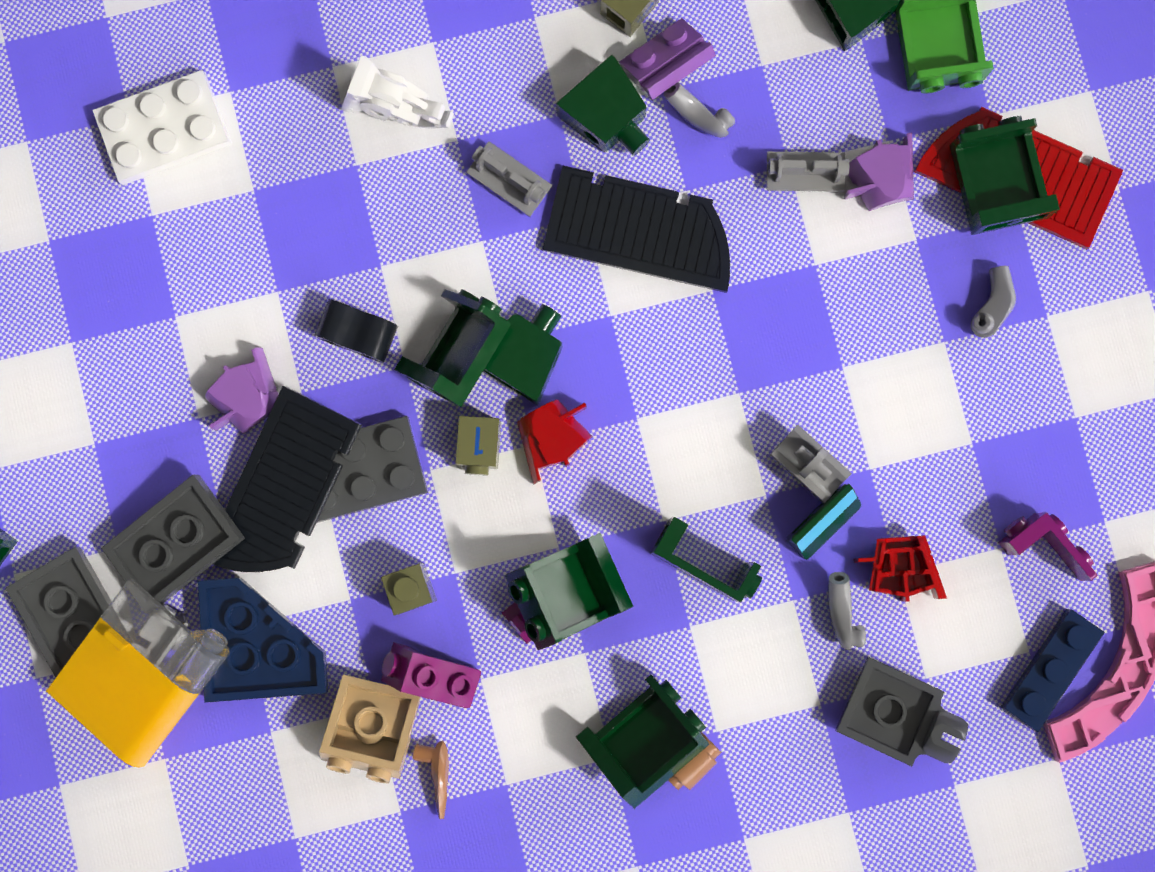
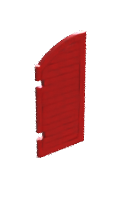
[914,106,1123,250]

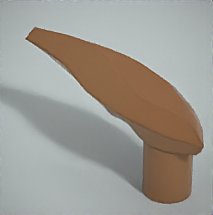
[413,740,449,819]

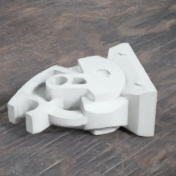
[341,55,454,128]

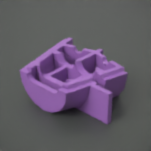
[844,133,914,211]
[205,347,278,434]

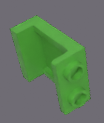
[895,0,994,94]

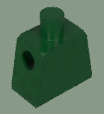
[815,0,900,51]
[556,55,650,156]
[483,304,563,405]

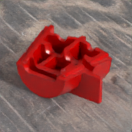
[517,400,593,485]
[854,535,947,602]

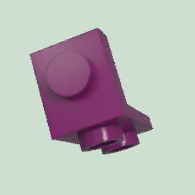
[998,512,1098,581]
[381,642,481,708]

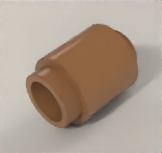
[668,732,722,790]

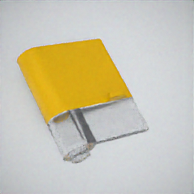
[46,579,230,768]

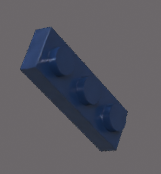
[1000,609,1105,732]

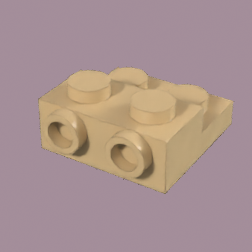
[319,674,421,784]

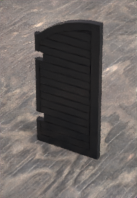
[543,165,730,293]
[212,386,362,572]

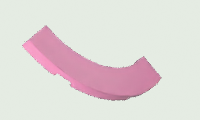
[1043,561,1155,763]

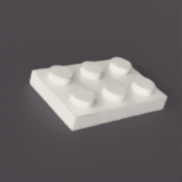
[92,70,232,185]

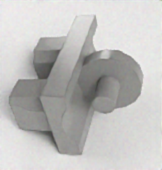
[770,425,852,503]

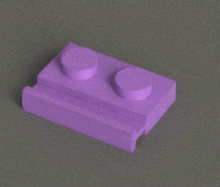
[619,18,716,100]

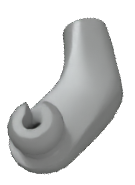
[664,82,735,138]
[971,266,1016,338]
[828,572,866,650]

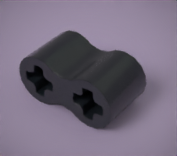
[314,299,398,363]

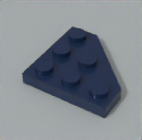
[198,578,328,703]

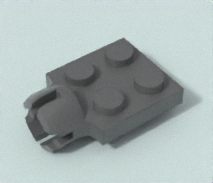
[835,657,968,767]

